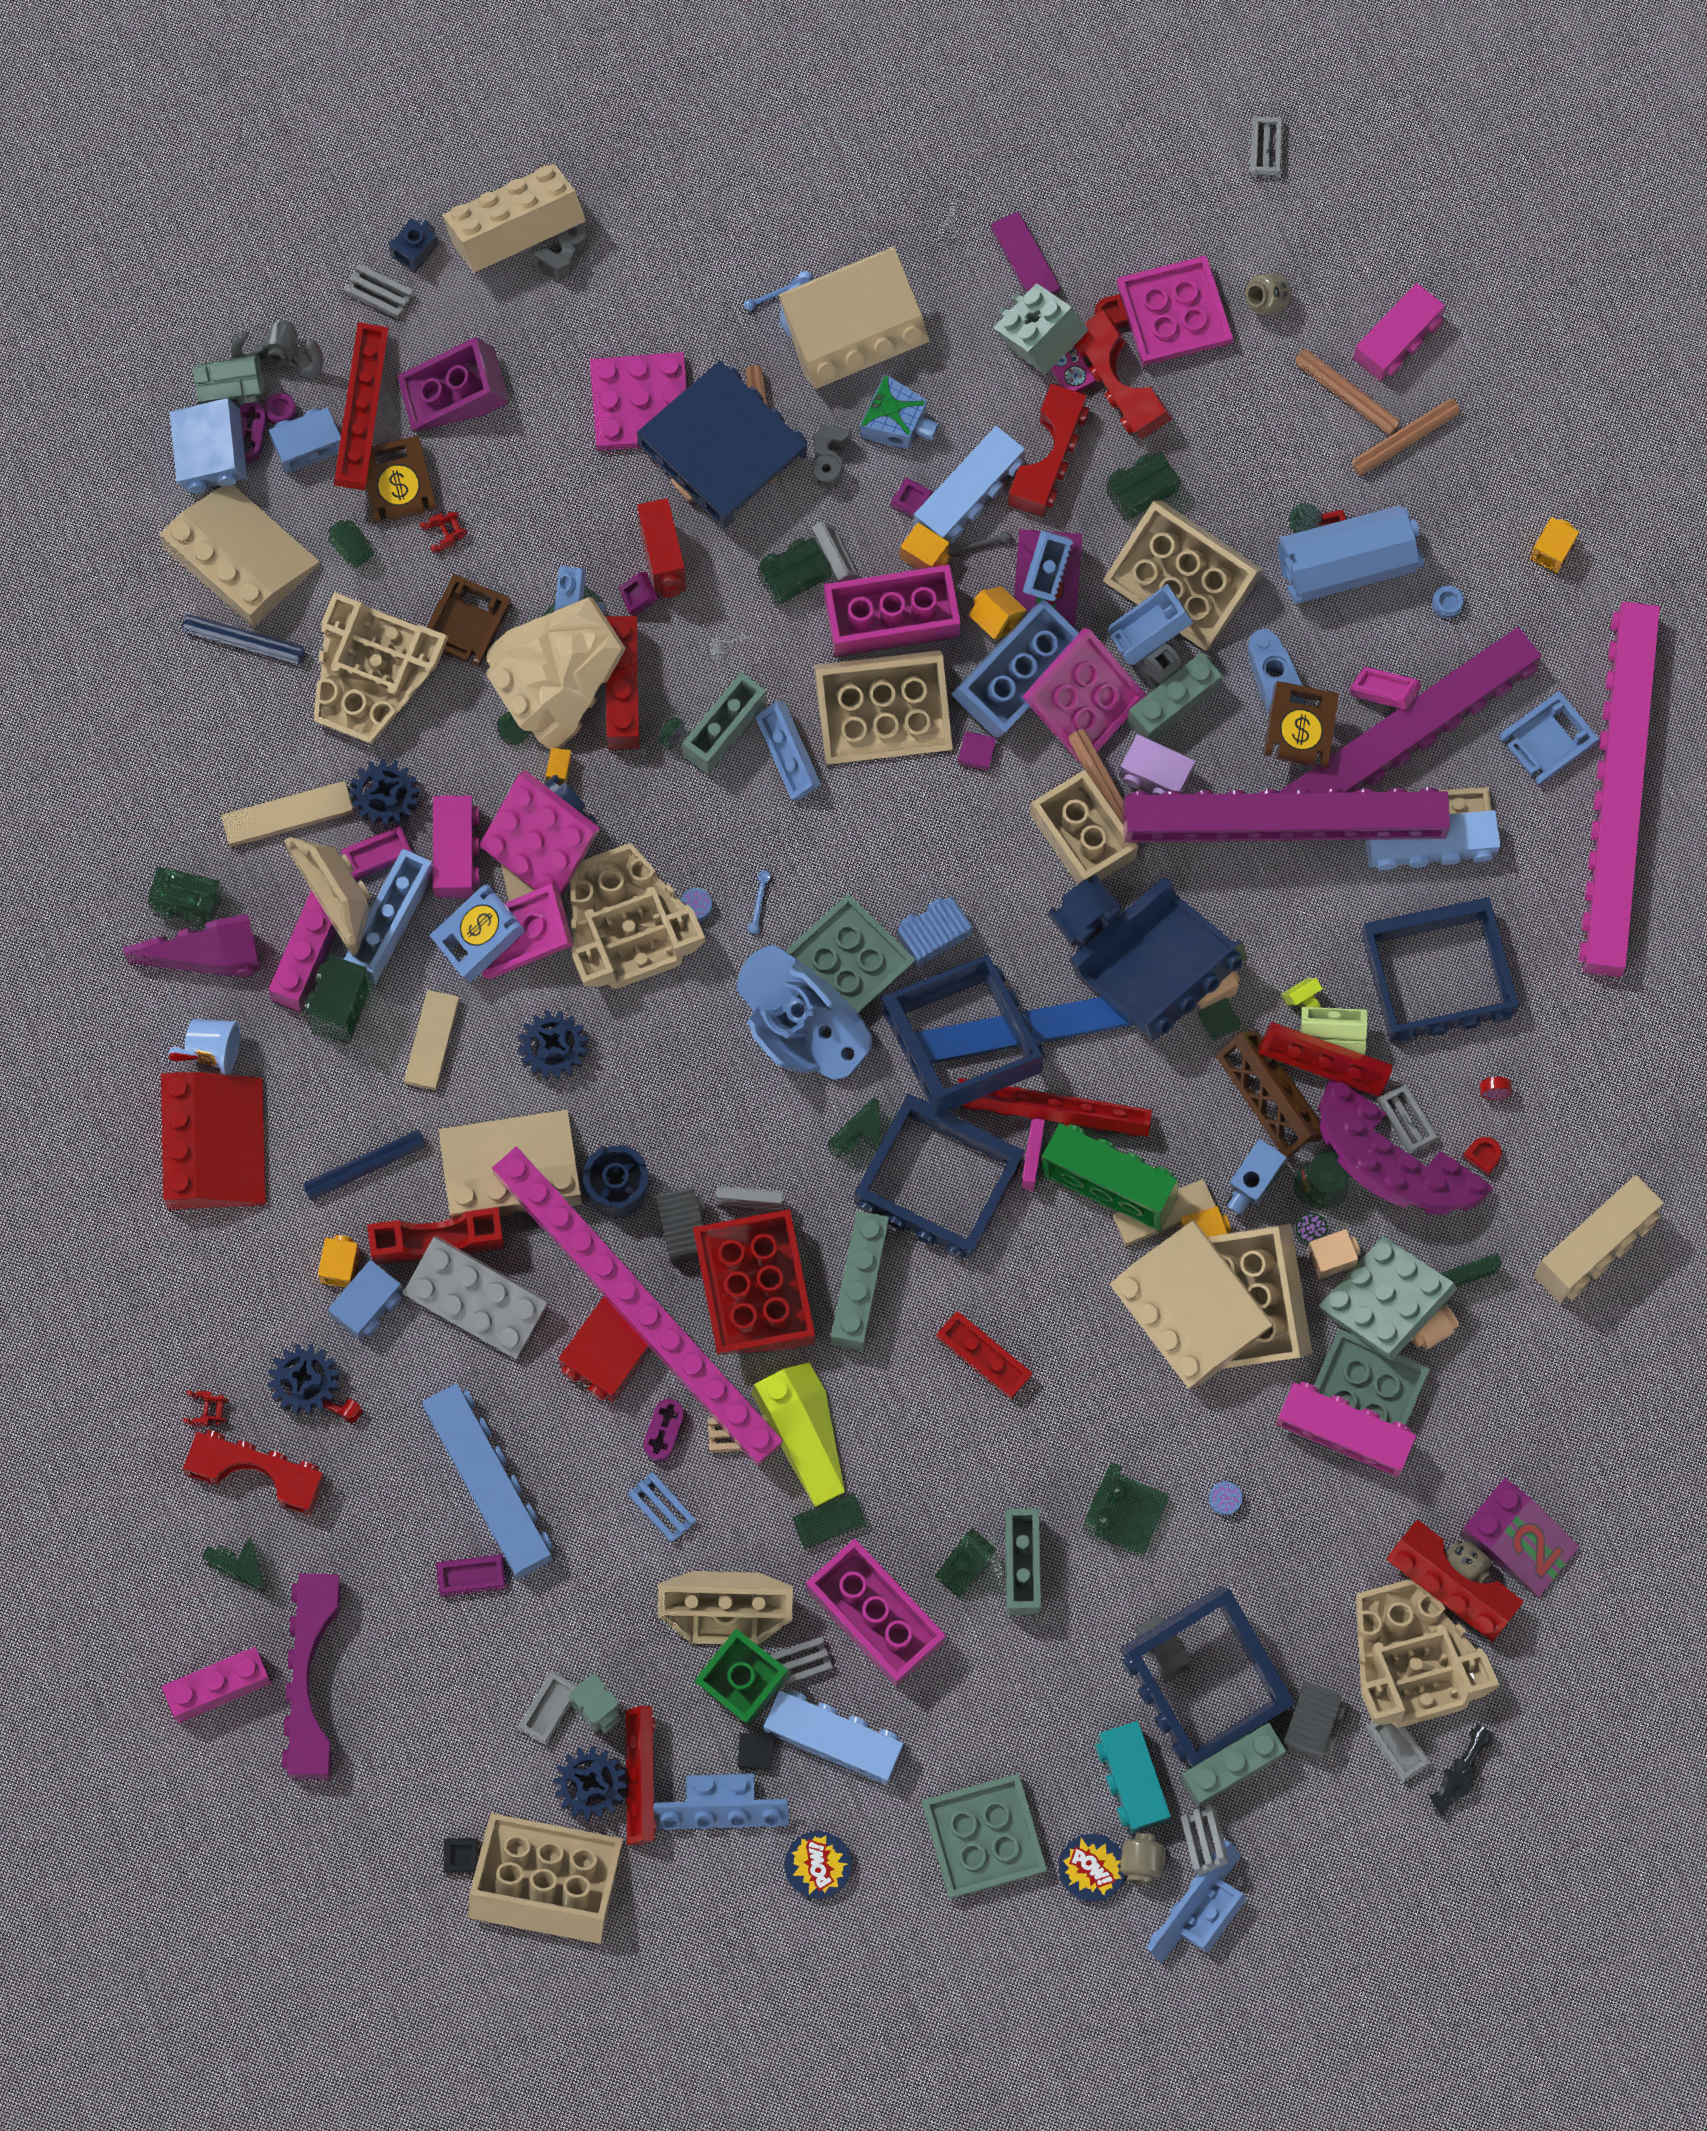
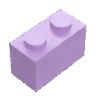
[1119,734,1195,795]

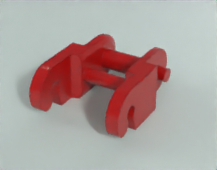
[420,512,468,553]
[183,1390,229,1427]

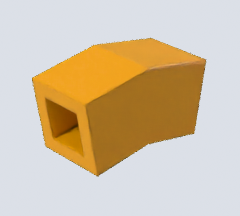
[545,747,572,786]

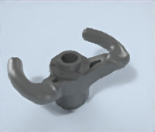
[231,320,324,379]

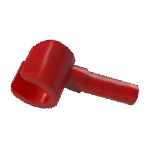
[323,1399,363,1423]

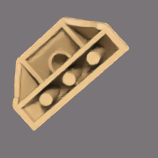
[284,837,371,956]
[658,1571,793,1645]

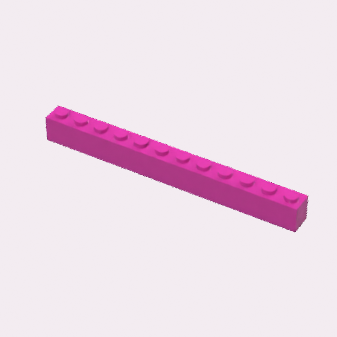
[1578,601,1660,977]
[492,1146,783,1467]

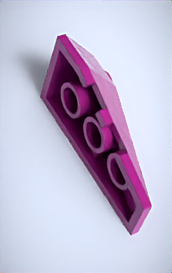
[123,914,261,978]

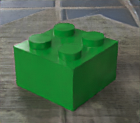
[694,1628,792,1726]

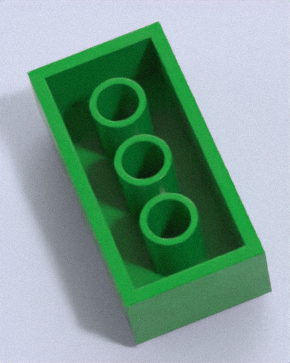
[1042,1123,1178,1232]

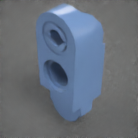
[1247,629,1305,715]

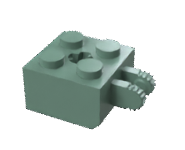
[993,283,1089,374]

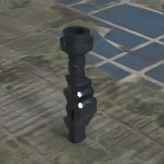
[1428,1724,1494,1817]

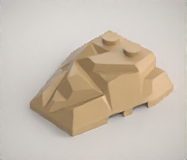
[314,592,449,744]
[486,597,626,750]
[570,843,706,989]
[1356,1579,1499,1728]

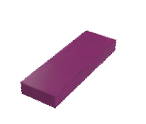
[990,212,1061,295]

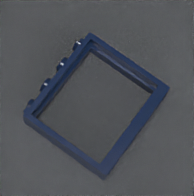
[1361,897,1519,1043]
[882,954,1046,1115]
[854,1093,1025,1261]
[1120,1585,1295,1767]

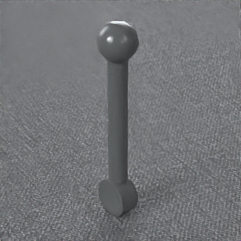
[948,531,1012,557]

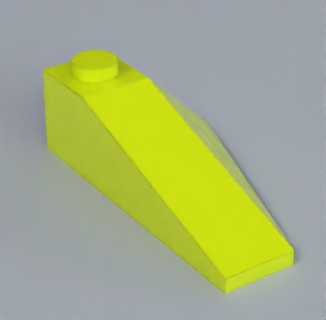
[751,1362,845,1508]

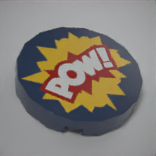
[784,1831,852,1900]
[1058,1834,1125,1902]

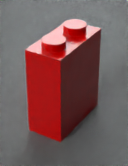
[637,498,686,598]
[558,1297,651,1402]

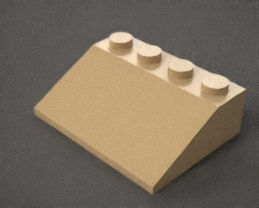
[778,247,929,389]
[159,485,320,629]
[1103,500,1265,651]
[814,650,953,765]
[439,1110,582,1219]
[1109,1220,1274,1389]
[1208,1223,1313,1369]
[468,1813,623,1944]

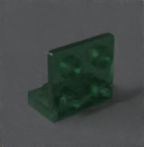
[1082,1462,1169,1556]

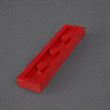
[1258,1022,1392,1097]
[625,1705,657,1846]

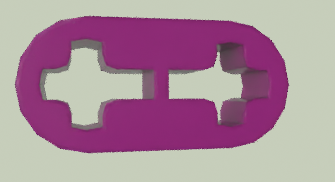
[240,402,266,463]
[643,1399,684,1462]

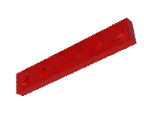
[333,322,389,491]
[958,1078,1152,1137]

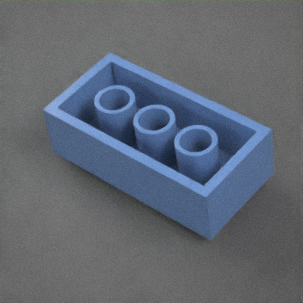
[950,599,1079,739]

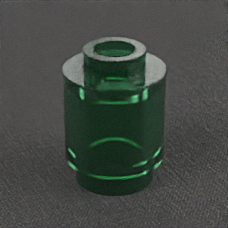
[328,520,374,567]

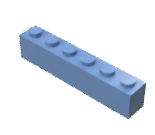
[422,1383,554,1580]

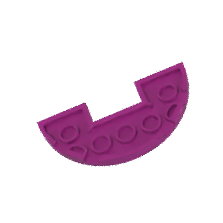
[1318,1080,1494,1215]

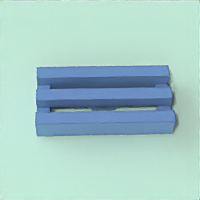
[627,1472,696,1544]

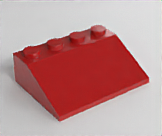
[161,1072,266,1210]
[693,1209,815,1355]

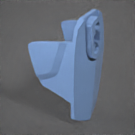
[736,945,872,1080]

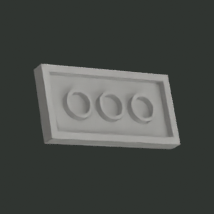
[403,1236,550,1359]

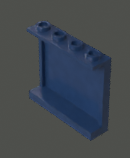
[637,360,807,529]
[1070,877,1247,1042]

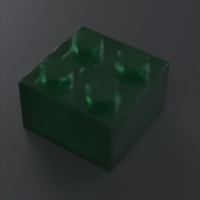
[304,955,372,1045]

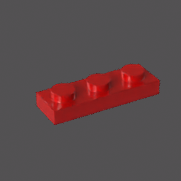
[935,1311,1033,1400]

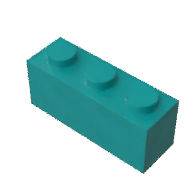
[1094,1721,1171,1834]

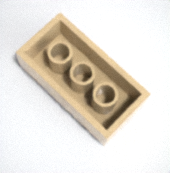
[442,163,586,273]
[1533,1175,1664,1305]

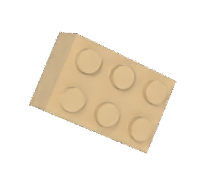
[1029,770,1138,885]

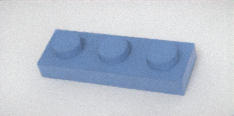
[755,701,821,801]

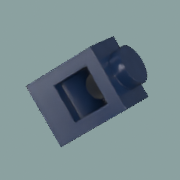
[388,218,438,273]

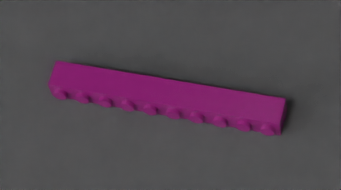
[1278,627,1542,842]
[1123,788,1450,843]

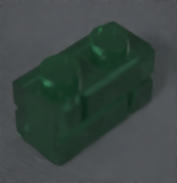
[1106,451,1181,521]
[757,537,832,606]
[148,866,223,927]

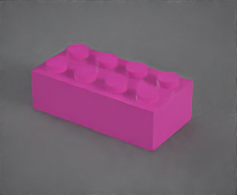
[824,565,961,657]
[805,1538,946,1688]

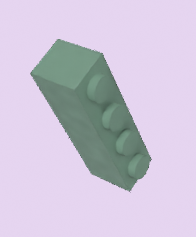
[831,1211,889,1352]

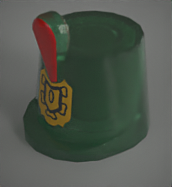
[1294,1152,1350,1209]

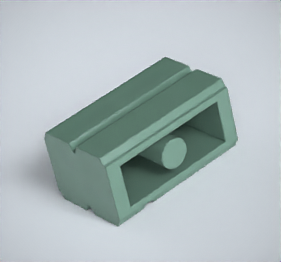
[192,355,265,404]
[570,1674,621,1734]

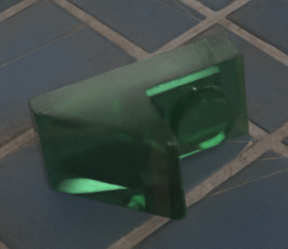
[828,1097,879,1159]
[934,1528,997,1598]
[201,1537,267,1593]

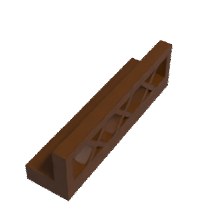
[1215,1030,1323,1159]

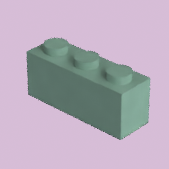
[1127,652,1223,741]
[682,672,767,775]
[1004,1509,1041,1616]
[1180,1723,1286,1809]

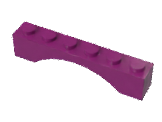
[282,1573,342,1780]

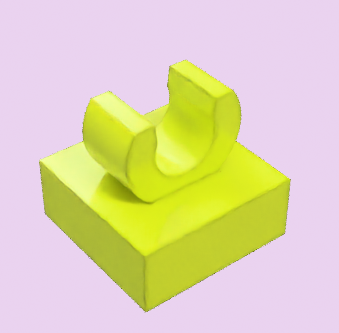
[1281,978,1323,1010]

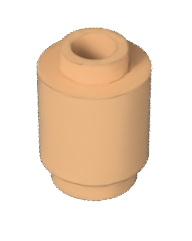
[1411,1304,1459,1350]

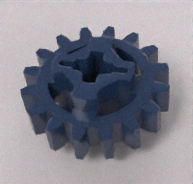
[349,759,419,829]
[518,1010,588,1081]
[267,1344,340,1417]
[553,1746,627,1822]

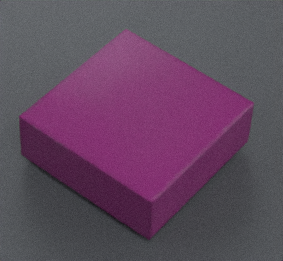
[890,477,933,519]
[618,572,658,616]
[958,731,996,771]

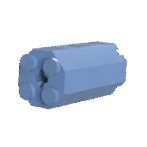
[1277,505,1424,604]

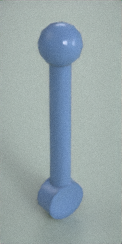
[744,277,798,311]
[748,871,771,935]

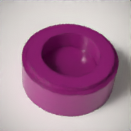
[264,393,297,425]

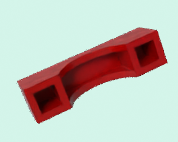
[1074,310,1173,440]
[1008,383,1090,517]
[605,616,640,750]
[367,1207,504,1265]
[183,1430,325,1516]
[1386,1519,1524,1642]

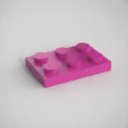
[482,883,573,980]

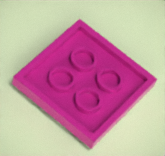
[1116,255,1233,366]
[590,352,686,451]
[1022,628,1147,764]
[479,770,600,897]

